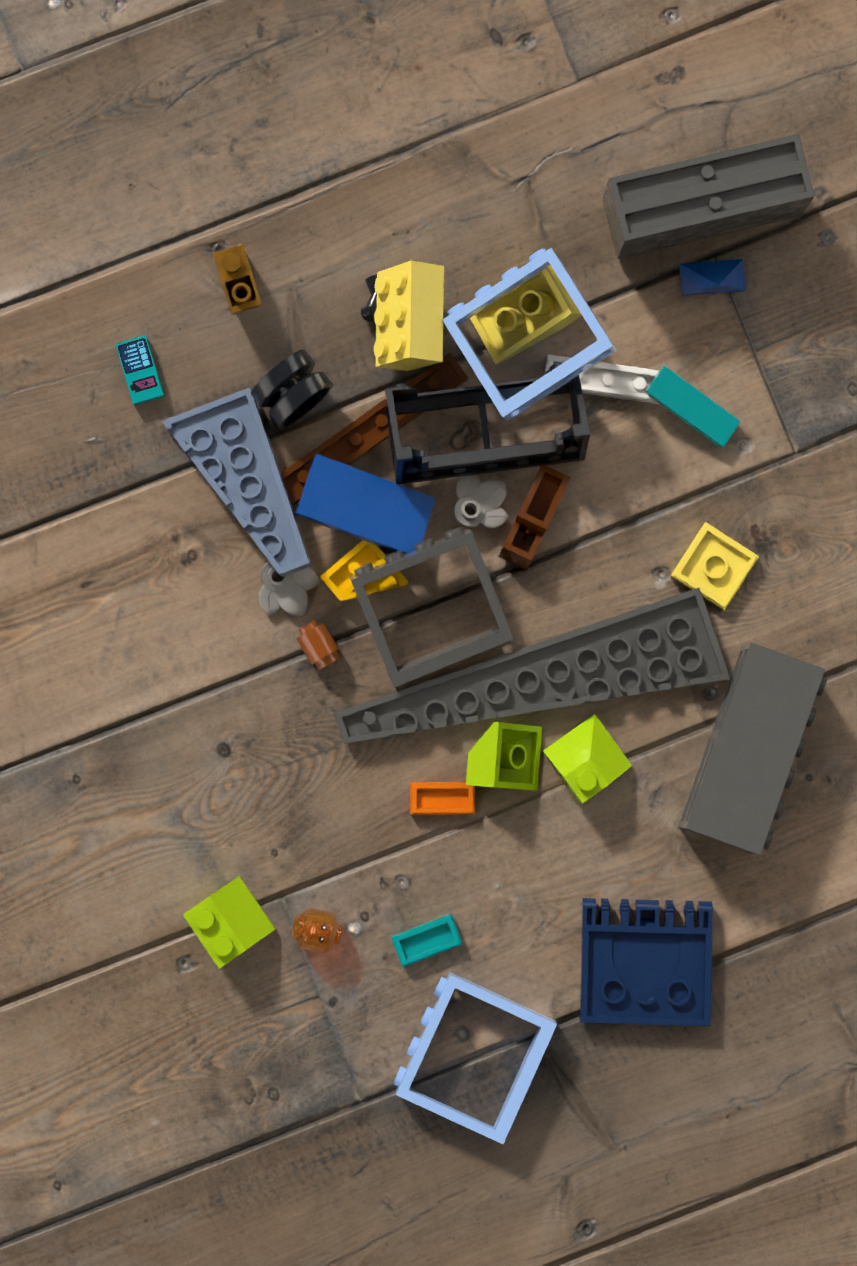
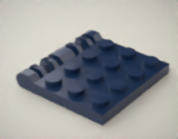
[580,898,713,1026]

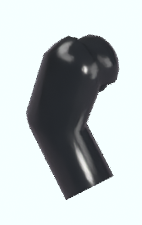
[361,274,377,322]

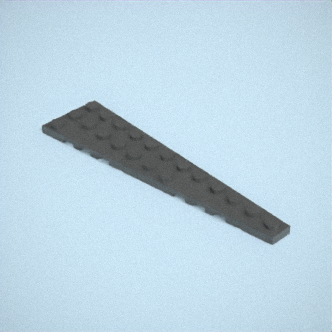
[334,588,730,744]

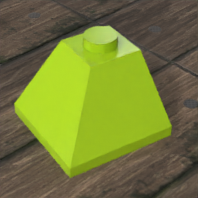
[543,714,632,804]
[466,722,542,791]

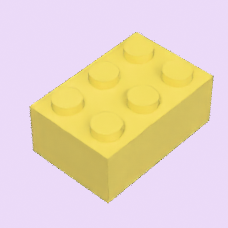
[374,260,444,371]

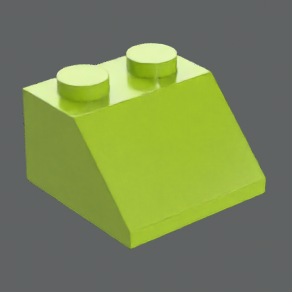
[183,876,276,969]

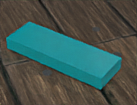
[644,366,741,448]

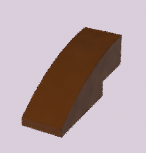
[498,464,571,570]

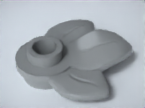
[453,475,509,529]
[258,561,320,616]

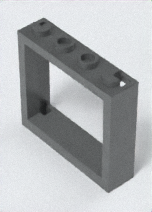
[349,527,514,687]

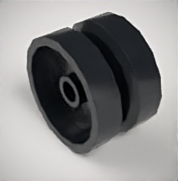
[251,349,333,430]

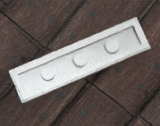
[544,354,659,404]

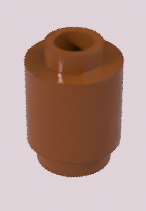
[296,620,340,670]

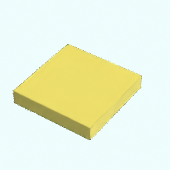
[670,522,759,611]

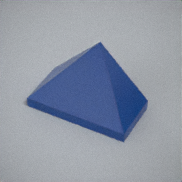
[679,259,746,296]

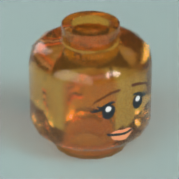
[292,908,342,953]

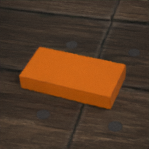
[410,782,475,815]

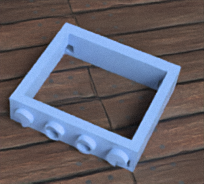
[442,248,617,421]
[393,972,557,1144]

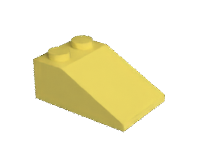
[470,265,582,364]

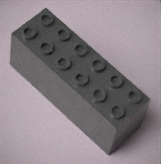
[602,134,815,259]
[678,642,827,855]

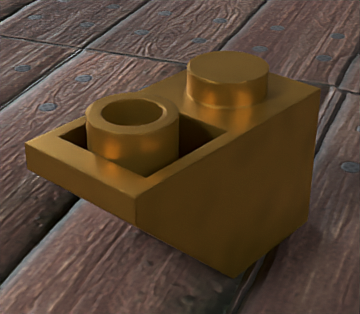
[212,244,262,315]

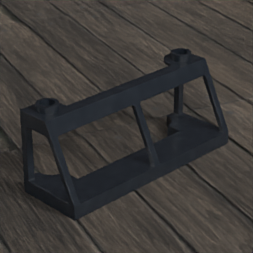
[385,363,591,485]

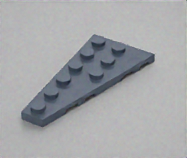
[161,387,312,577]

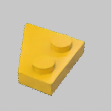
[320,540,409,602]

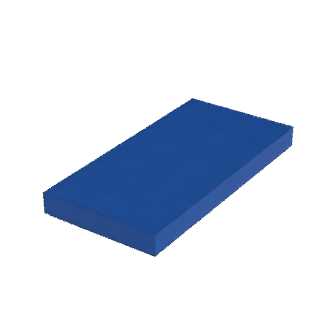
[295,454,436,555]

